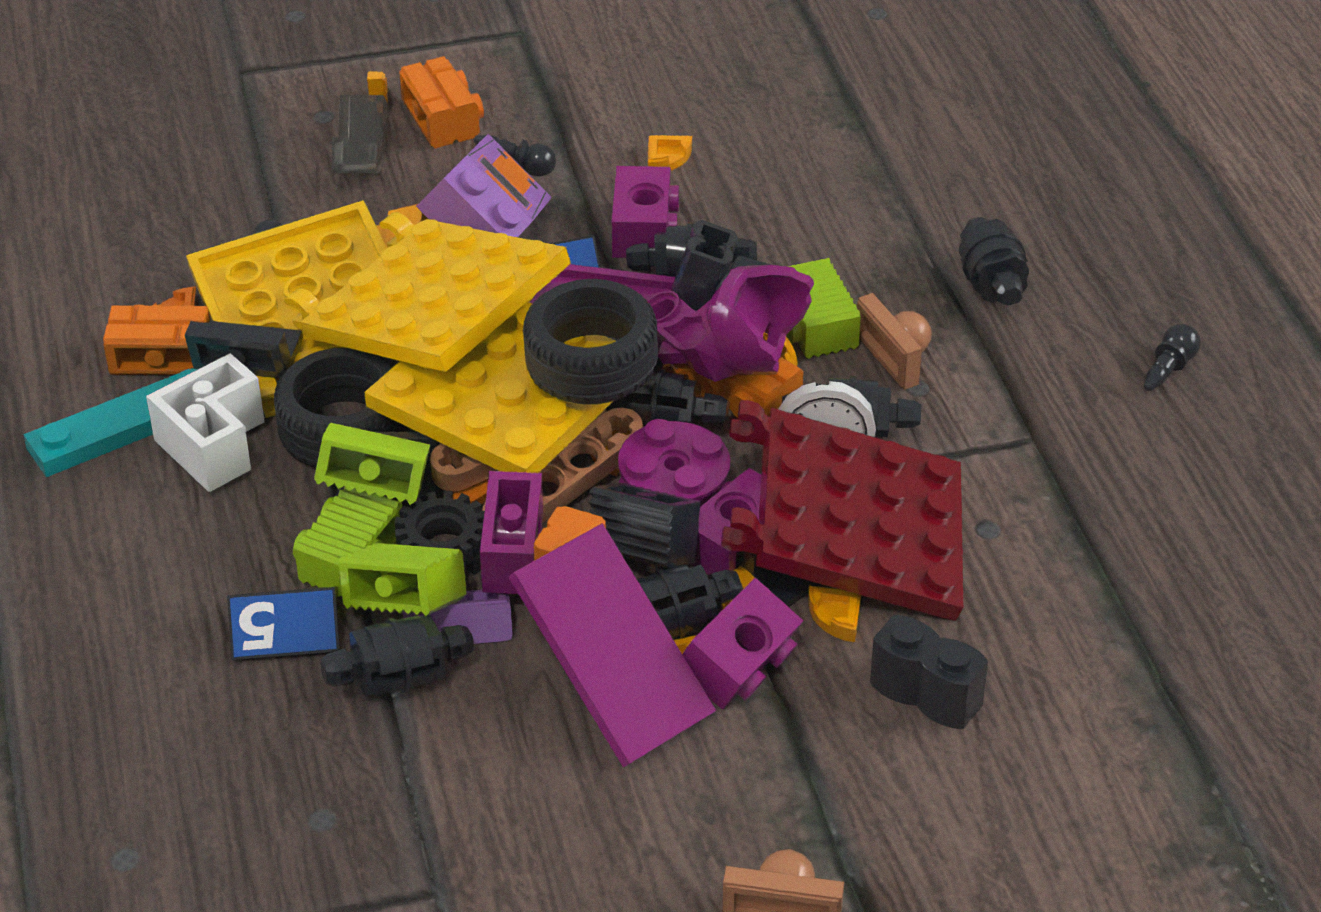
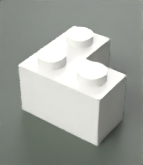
[146,353,264,492]

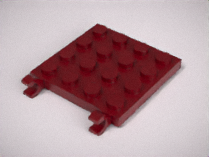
[721,400,964,621]

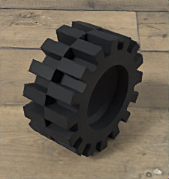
[395,491,485,581]

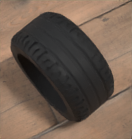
[523,279,658,404]
[274,348,406,467]

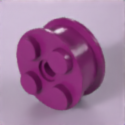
[618,419,730,507]

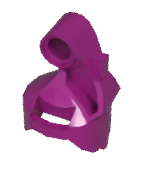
[647,265,814,382]

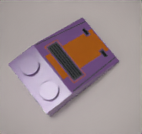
[416,134,552,237]

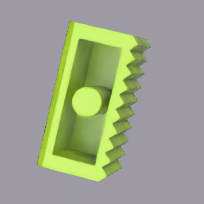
[786,258,861,359]
[314,423,430,505]
[293,486,402,597]
[339,543,467,616]

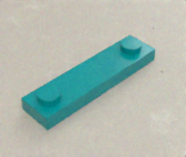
[23,368,198,477]

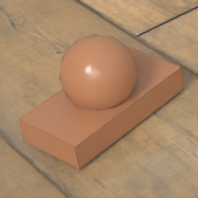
[857,293,932,390]
[723,849,844,912]

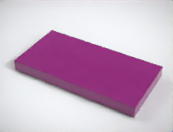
[509,523,716,768]

